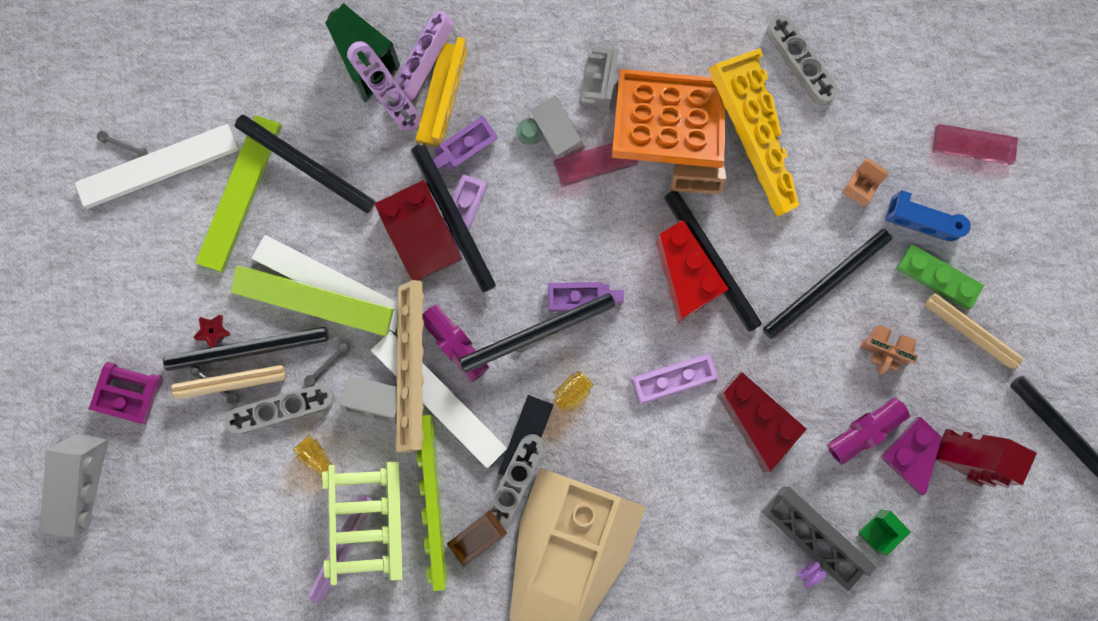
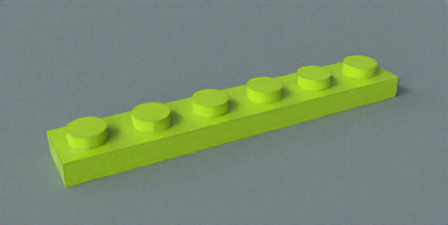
[417,415,448,591]

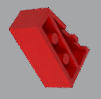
[656,220,728,323]

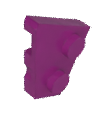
[880,417,942,495]

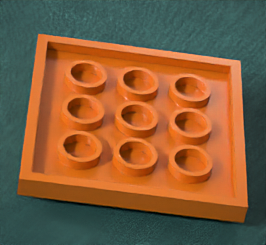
[612,69,725,168]

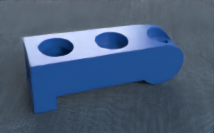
[885,190,971,242]

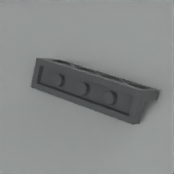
[761,486,877,591]

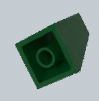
[325,3,400,103]

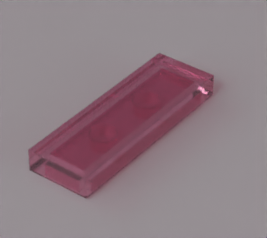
[932,124,1018,165]
[554,143,638,187]

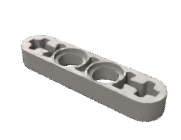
[767,15,838,105]
[225,385,335,434]
[487,434,545,530]

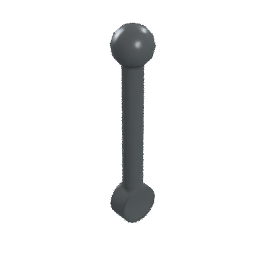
[97,131,148,157]
[304,342,350,386]
[190,366,239,405]

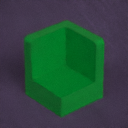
[859,509,911,556]

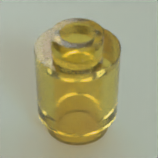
[553,371,594,412]

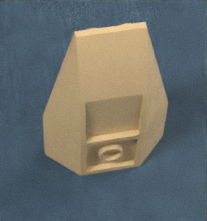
[509,467,646,621]

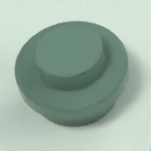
[516,118,543,145]

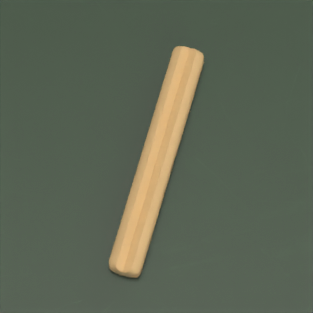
[925,294,1023,369]
[172,365,286,399]

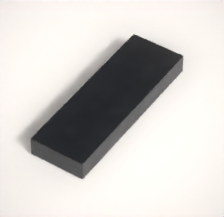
[498,395,554,481]

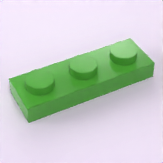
[896,244,984,310]

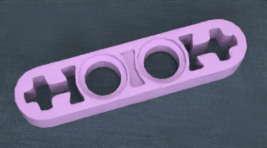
[390,11,454,102]
[347,41,421,131]

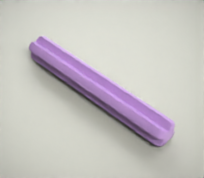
[308,494,374,603]

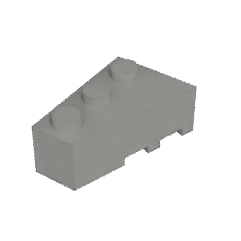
[40,434,109,538]

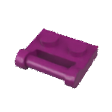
[88,362,163,424]

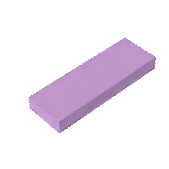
[443,174,488,253]
[631,353,719,405]

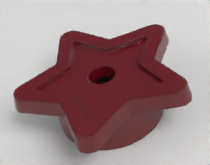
[194,315,230,348]

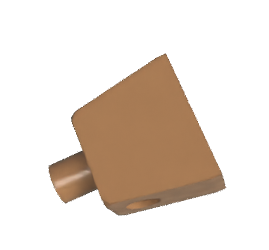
[670,164,726,194]

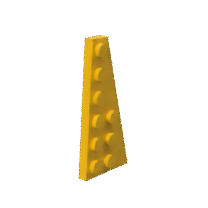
[708,48,799,217]

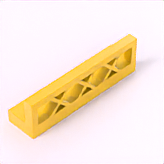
[415,37,468,148]

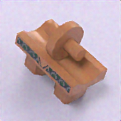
[860,325,919,375]

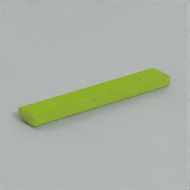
[195,115,282,273]
[230,266,394,336]

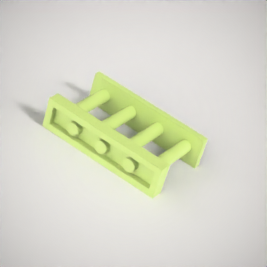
[322,462,402,585]

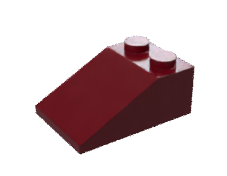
[374,180,463,281]

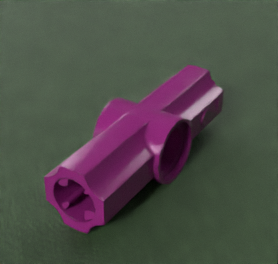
[422,304,490,383]
[826,397,910,465]

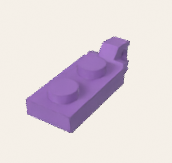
[433,116,498,171]
[548,282,624,312]

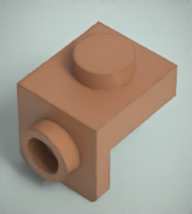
[842,158,889,207]

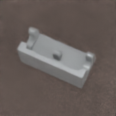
[581,47,619,109]
[530,96,585,159]
[339,376,397,425]

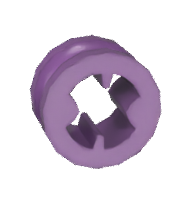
[797,561,827,588]

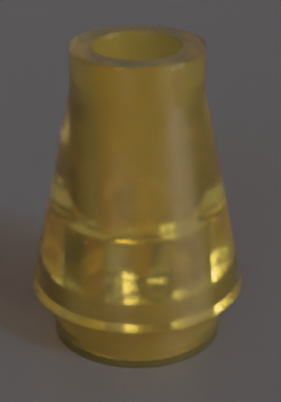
[292,435,333,477]

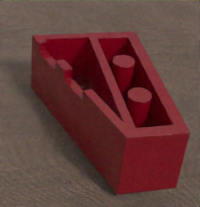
[718,372,807,472]
[936,429,1037,488]

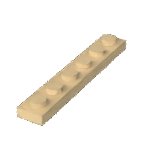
[396,280,424,453]

